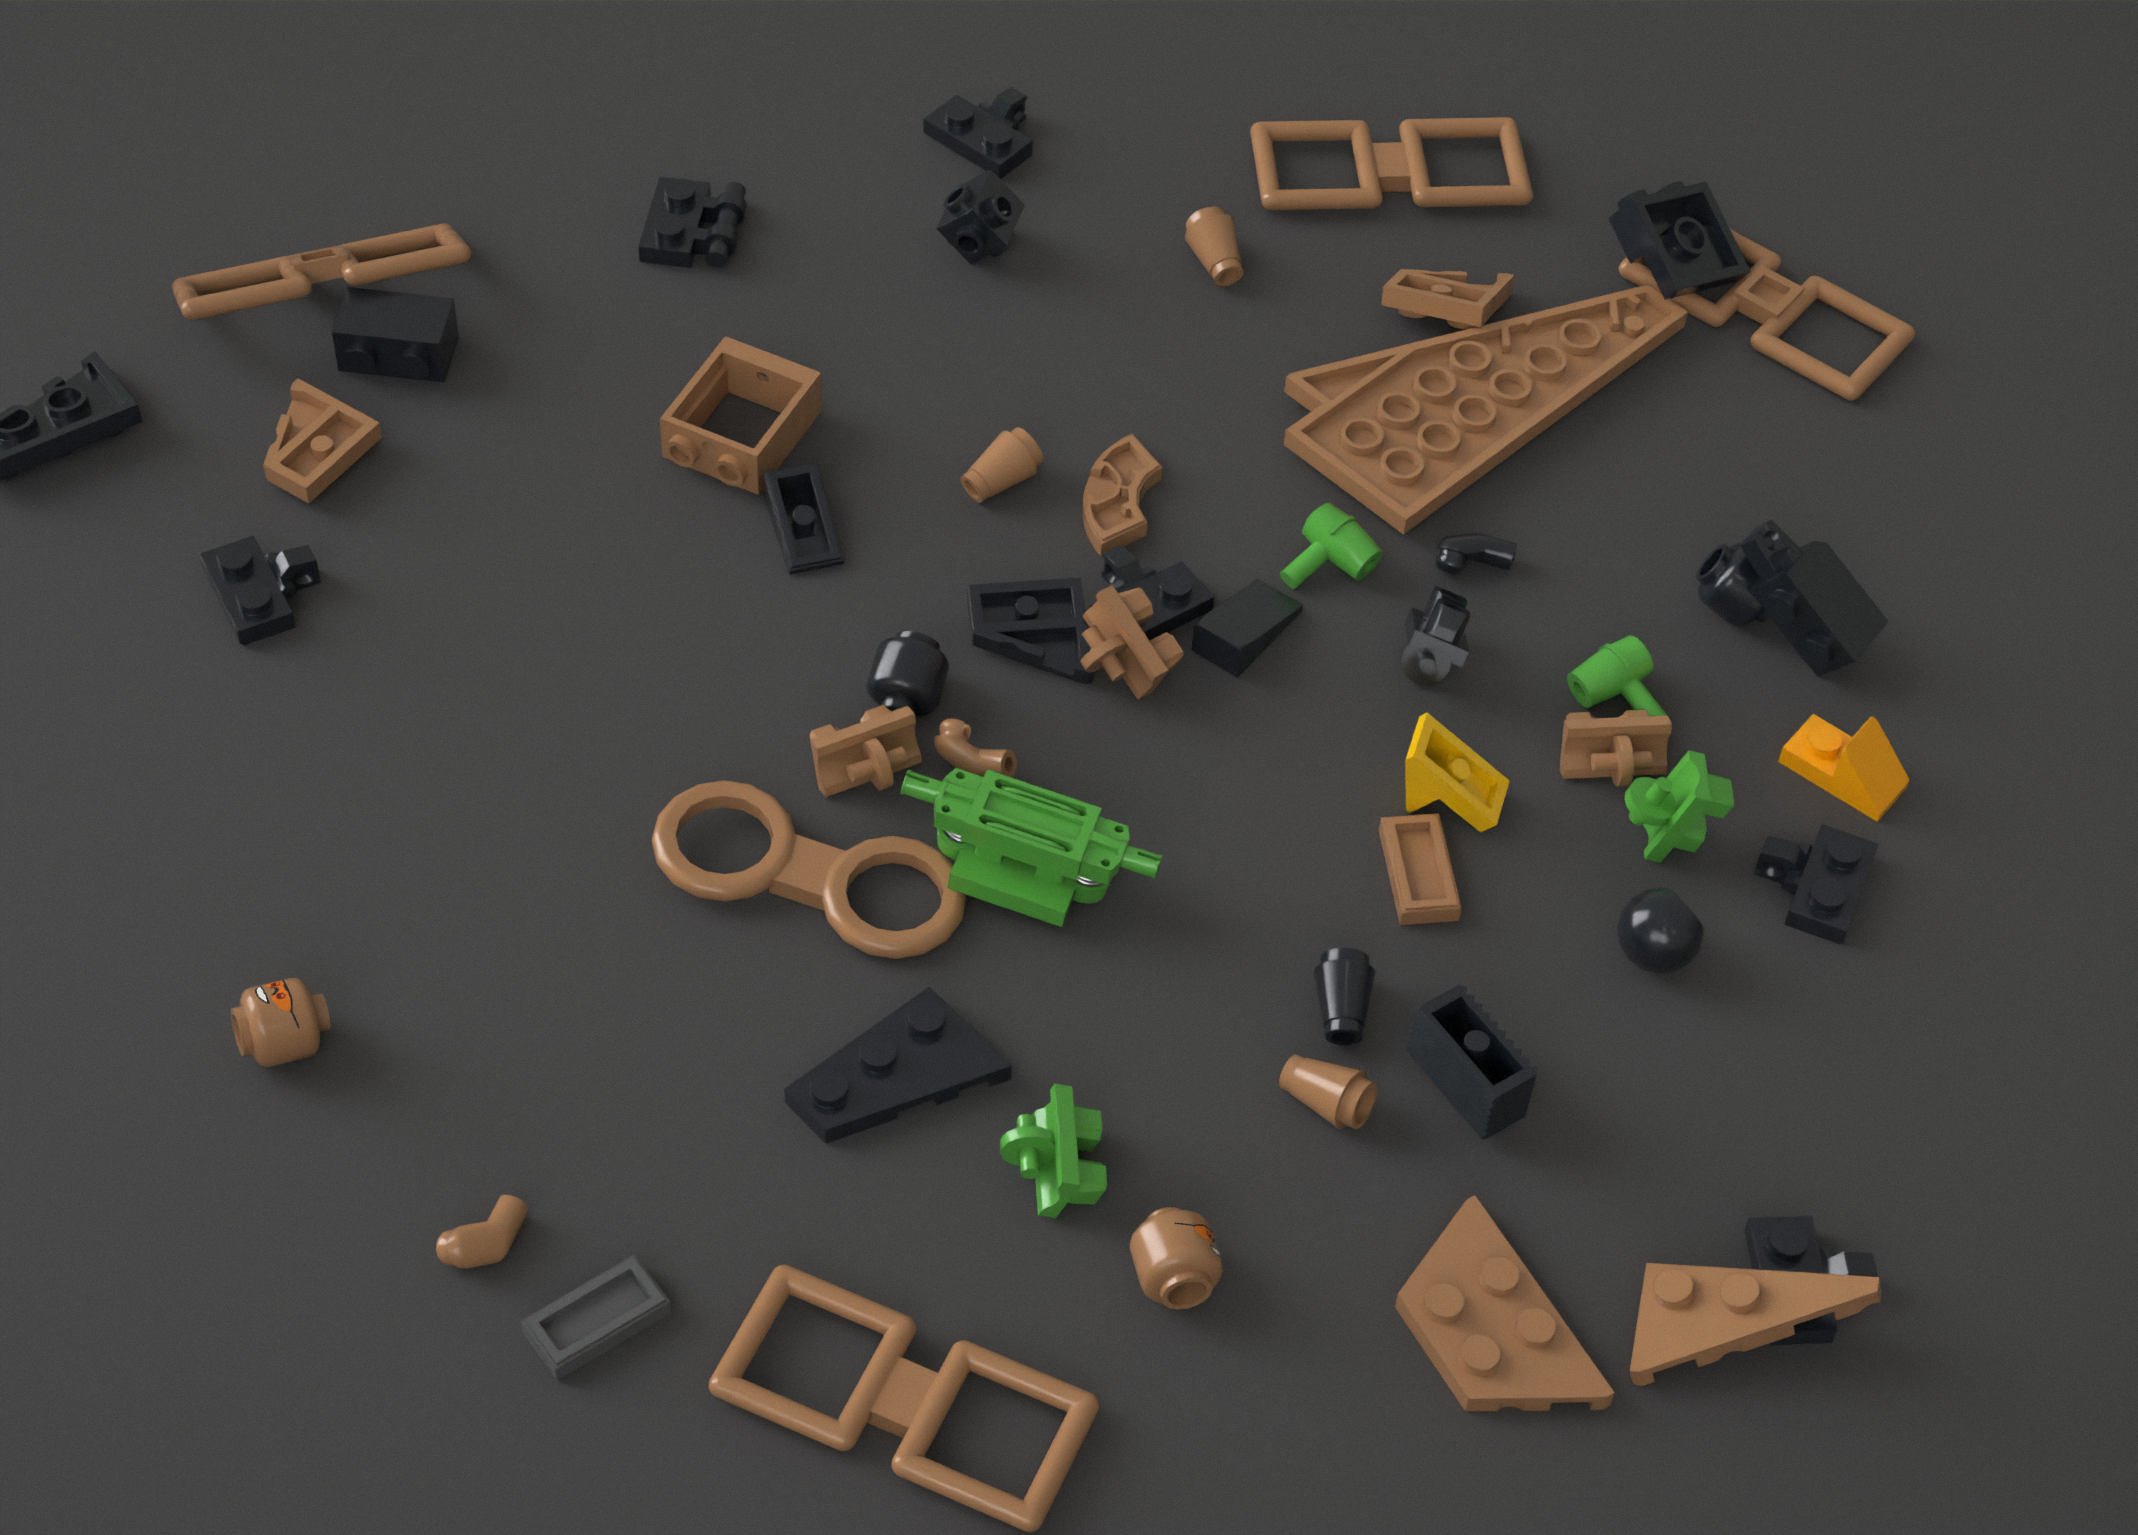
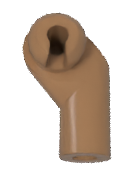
[934,719,1017,778]
[436,1195,529,1269]

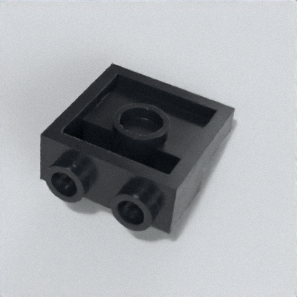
[1608,181,1751,300]

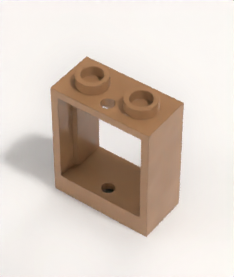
[660,336,822,495]

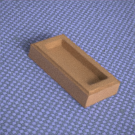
[1378,813,1462,925]

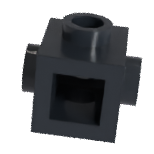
[936,169,1025,264]

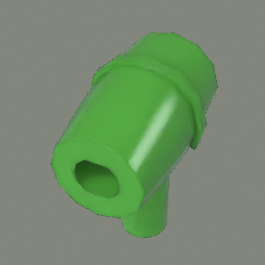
[1280,502,1383,589]
[1567,635,1667,716]

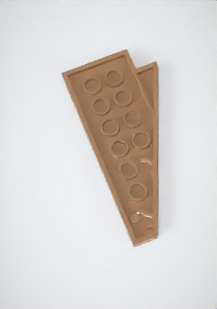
[1283,285,1688,535]

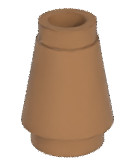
[1185,206,1244,286]
[960,427,1044,503]
[1279,1054,1378,1129]

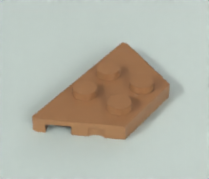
[1395,1195,1615,1412]

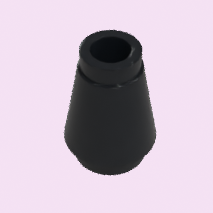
[1314,948,1376,1045]

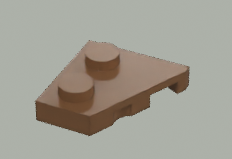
[1381,269,1515,329]
[263,378,382,504]

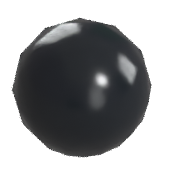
[1617,888,1704,974]

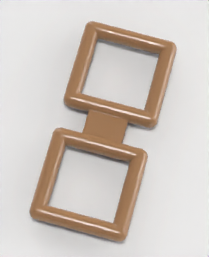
[1250,117,1533,210]
[172,223,471,320]
[1619,228,1915,401]
[709,1264,1099,1532]

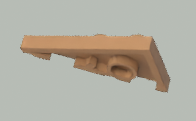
[1630,1263,1882,1386]

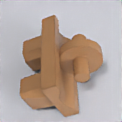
[1080,585,1184,701]
[810,705,922,797]
[1559,710,1672,787]

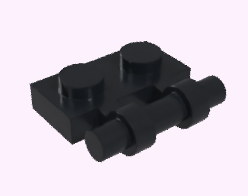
[638,177,747,268]

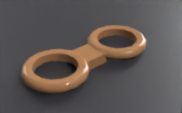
[651,780,967,959]

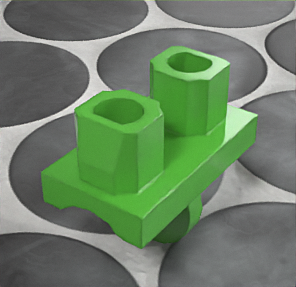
[1624,750,1734,863]
[1000,1084,1107,1218]

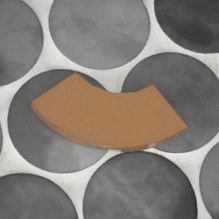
[1082,433,1163,557]

